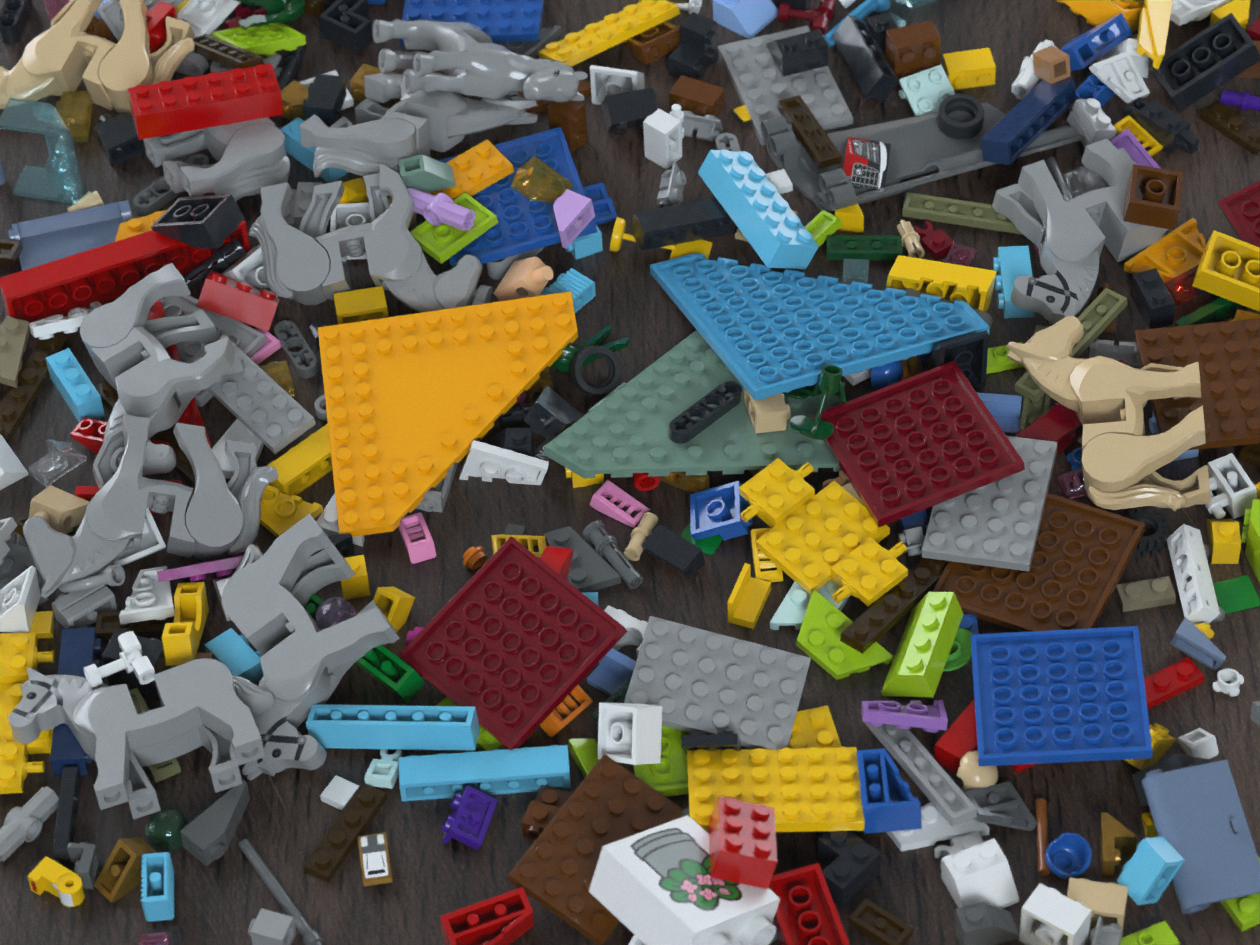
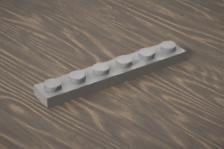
[864,722,977,827]

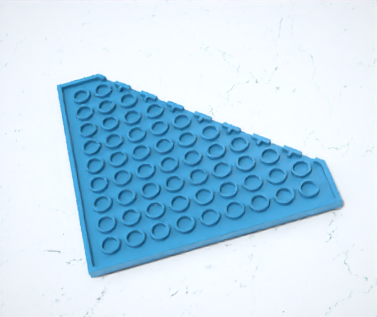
[650,253,990,400]

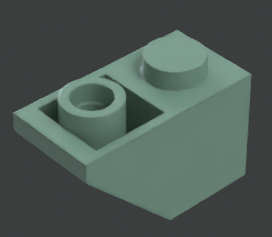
[398,154,455,193]

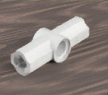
[1011,40,1057,100]

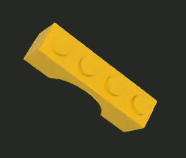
[162,582,209,666]

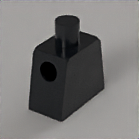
[95,113,145,167]
[524,386,584,442]

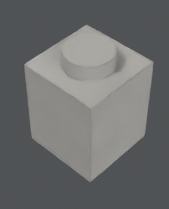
[248,908,297,945]

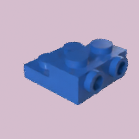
[690,481,753,541]

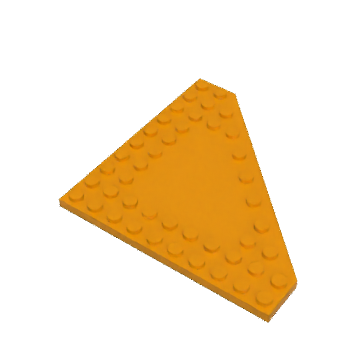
[318,291,578,537]

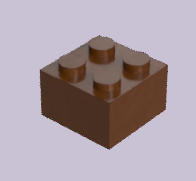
[886,20,941,79]
[1123,164,1183,230]

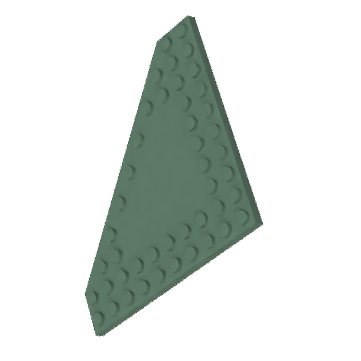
[544,330,848,478]

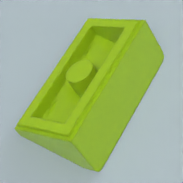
[568,739,600,779]

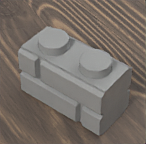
[1067,98,1117,148]
[51,584,118,629]

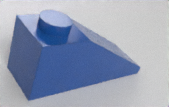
[1060,13,1133,71]

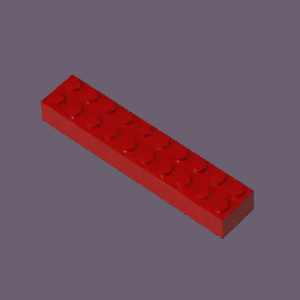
[0,220,250,323]

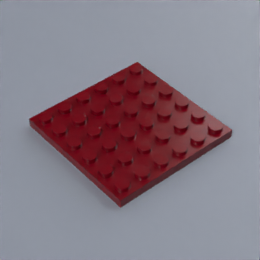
[812,361,1025,527]
[399,536,627,751]

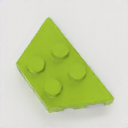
[796,590,893,680]

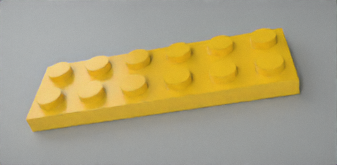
[538,0,680,67]

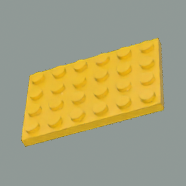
[687,747,864,833]

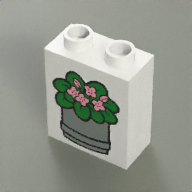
[589,815,780,945]

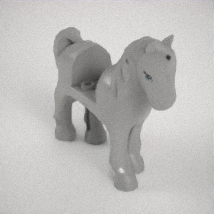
[373,19,588,103]

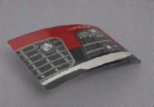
[843,137,891,189]

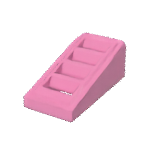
[590,480,650,528]
[398,512,436,564]

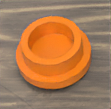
[462,546,487,571]

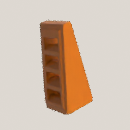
[540,684,593,737]

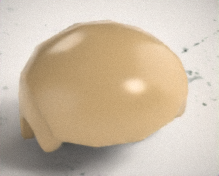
[957,751,998,792]

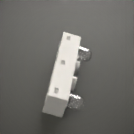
[1166,524,1226,624]

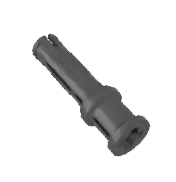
[583,520,643,589]

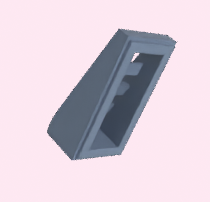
[1170,618,1226,672]

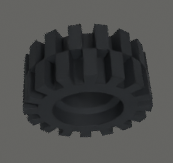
[1123,507,1169,558]

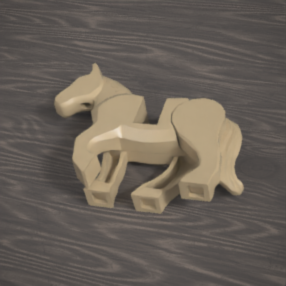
[0,0,195,117]
[1006,316,1211,512]

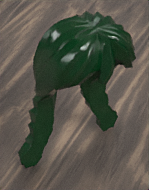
[236,0,305,30]
[551,325,629,372]

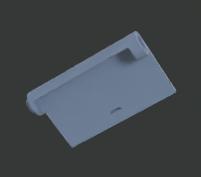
[8,200,132,271]
[1142,760,1260,914]

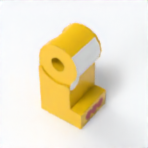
[28,856,85,907]

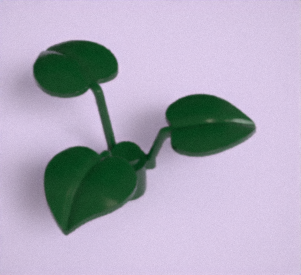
[783,365,847,440]

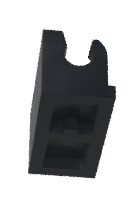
[642,524,705,579]

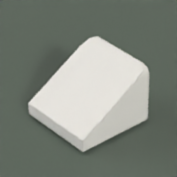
[1177,728,1219,759]

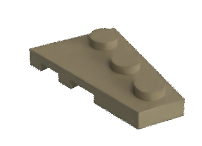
[0,316,30,388]

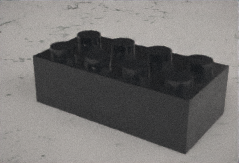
[1149,13,1260,112]

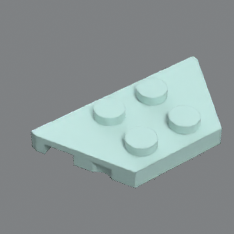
[770,580,850,630]

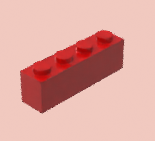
[934,700,978,774]

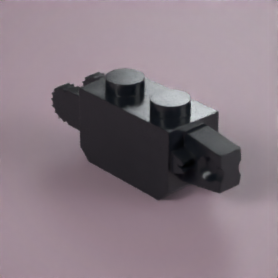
[1123,97,1199,155]

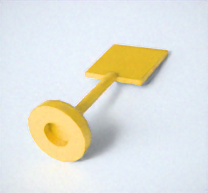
[610,217,713,260]

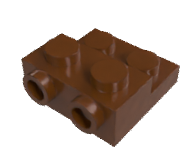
[621,21,681,64]
[522,785,573,841]

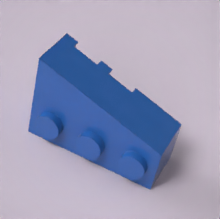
[857,748,922,834]

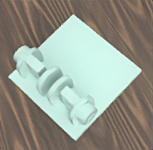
[899,65,955,116]

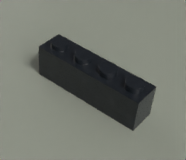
[832,15,900,102]
[630,198,734,251]

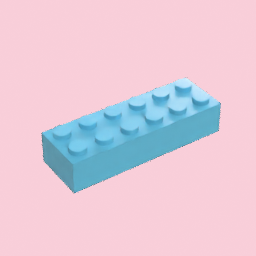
[698,150,819,270]

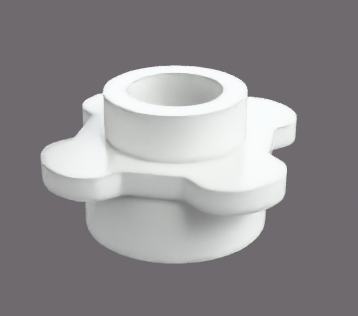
[1212,668,1244,697]

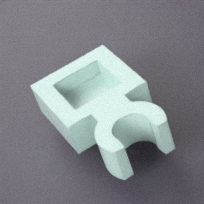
[364,749,402,789]

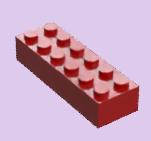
[128,64,283,140]

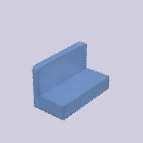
[976,392,1022,436]
[587,648,636,703]

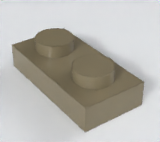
[1115,576,1176,612]

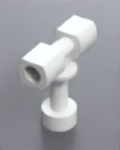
[83,631,155,688]

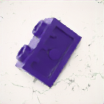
[441,785,498,850]

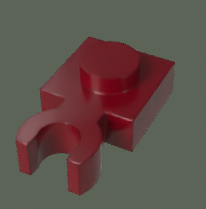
[914,220,956,260]

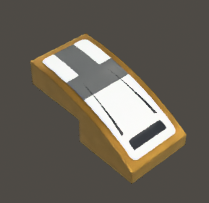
[358,832,392,886]

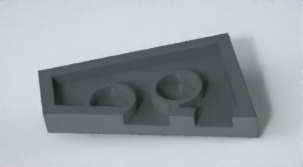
[544,526,621,592]

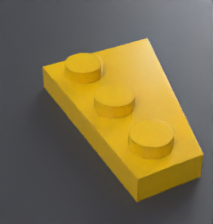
[260,485,324,538]

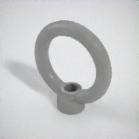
[58,564,125,593]

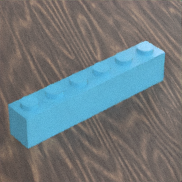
[306,704,480,751]
[399,745,571,801]

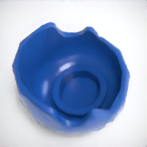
[871,360,903,390]
[1045,832,1092,879]

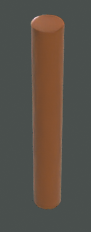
[1035,798,1050,876]

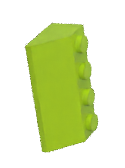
[881,592,963,697]

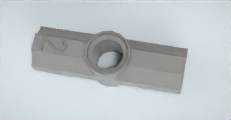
[0,786,59,862]

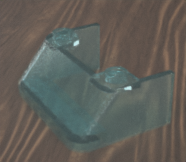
[0,98,83,203]

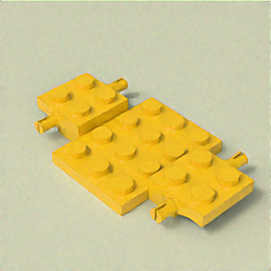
[739,458,908,607]
[0,632,55,794]

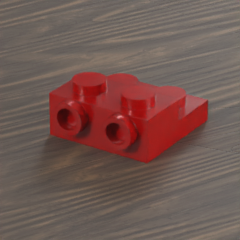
[146,1,179,54]

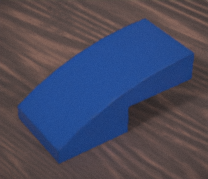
[582,183,617,225]

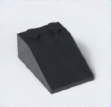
[151,194,245,250]
[926,330,989,390]

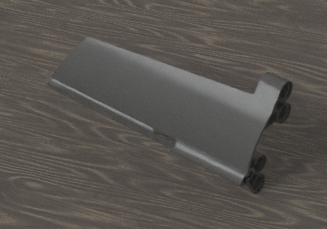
[761,103,1083,213]

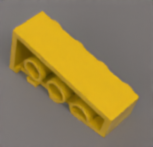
[886,255,997,312]

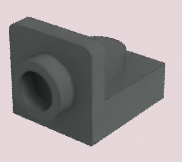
[67,842,101,889]

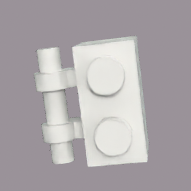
[643,104,685,170]
[1205,453,1257,519]

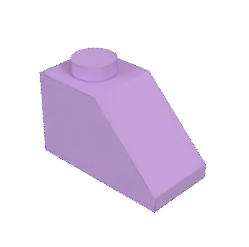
[553,189,595,249]

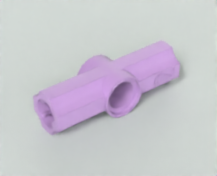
[408,188,476,231]

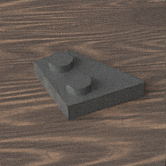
[964,781,1038,831]

